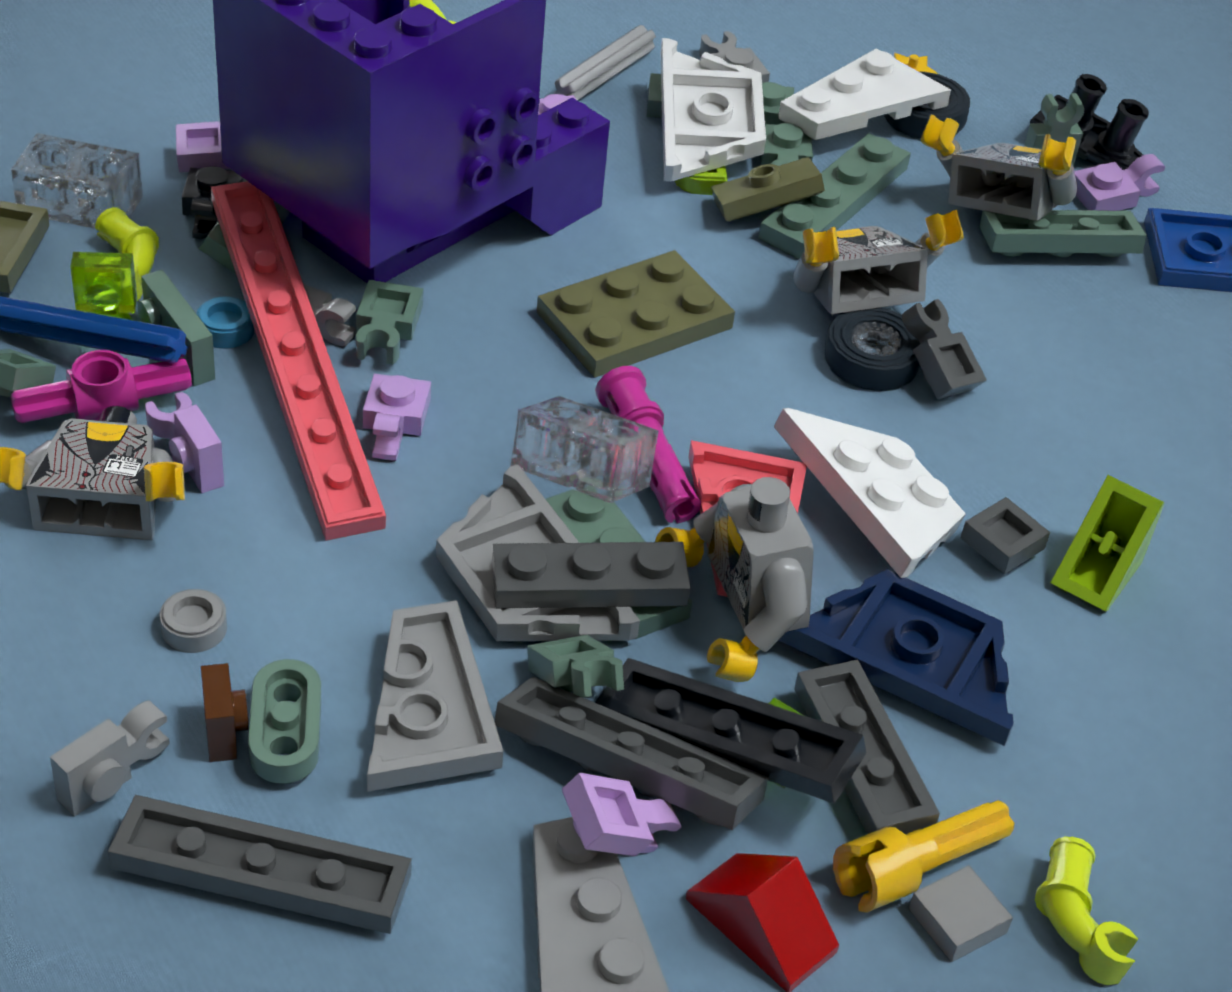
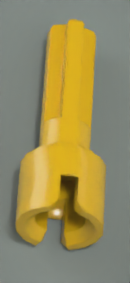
[833,800,1015,913]

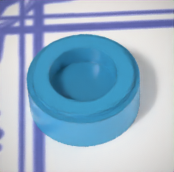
[196,296,254,349]

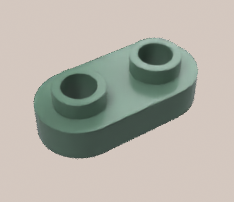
[248,659,321,783]

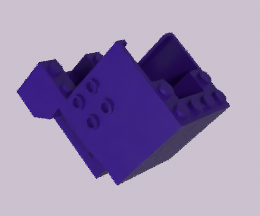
[213,0,610,283]

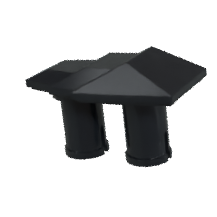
[1030,74,1149,170]

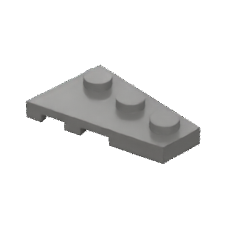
[367,600,504,792]

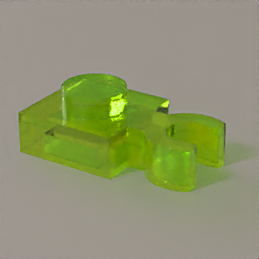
[70,252,137,320]

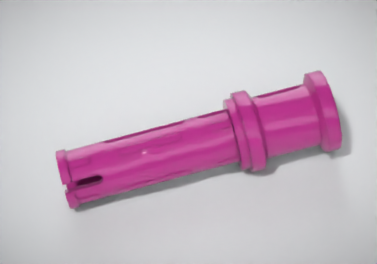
[595,366,701,523]

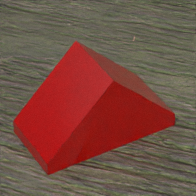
[686,853,839,992]

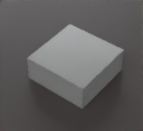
[908,865,1013,962]

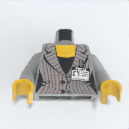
[921,114,1077,220]
[793,210,964,314]
[0,406,185,540]
[655,477,814,682]

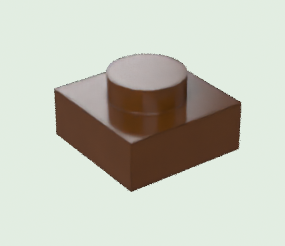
[201,663,249,763]

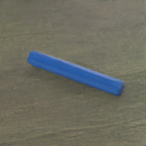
[0,296,188,364]

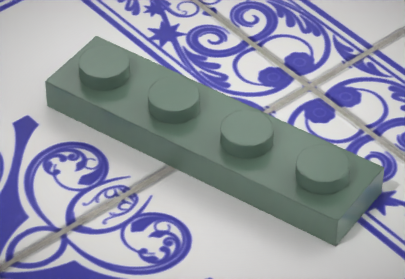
[758,133,911,259]

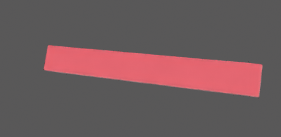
[211,181,386,541]

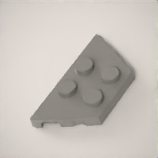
[436,464,640,641]

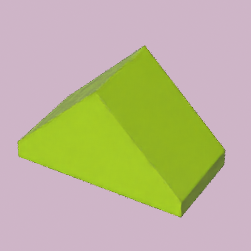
[1051,475,1165,612]

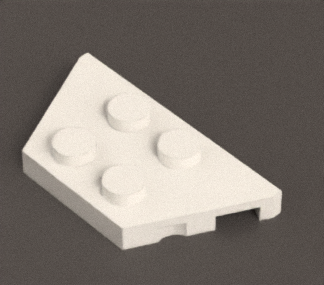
[660,38,766,181]
[774,408,966,578]

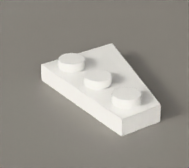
[779,48,951,140]

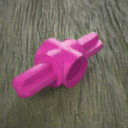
[11,350,192,423]

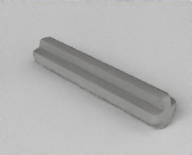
[554,25,656,101]

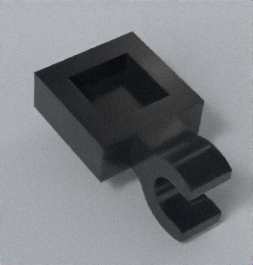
[181,166,244,239]

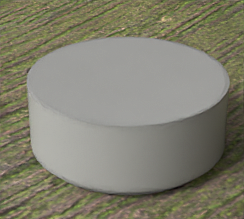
[160,589,227,653]

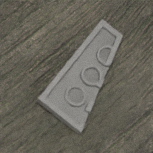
[532,817,669,992]

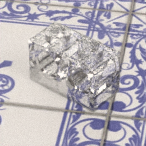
[11,133,143,229]
[511,396,659,503]

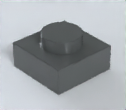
[961,497,1050,574]

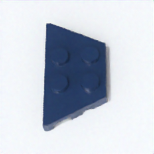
[778,569,1014,746]

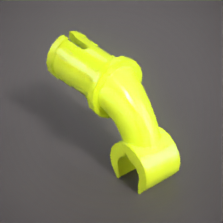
[95,207,159,307]
[1034,837,1138,985]

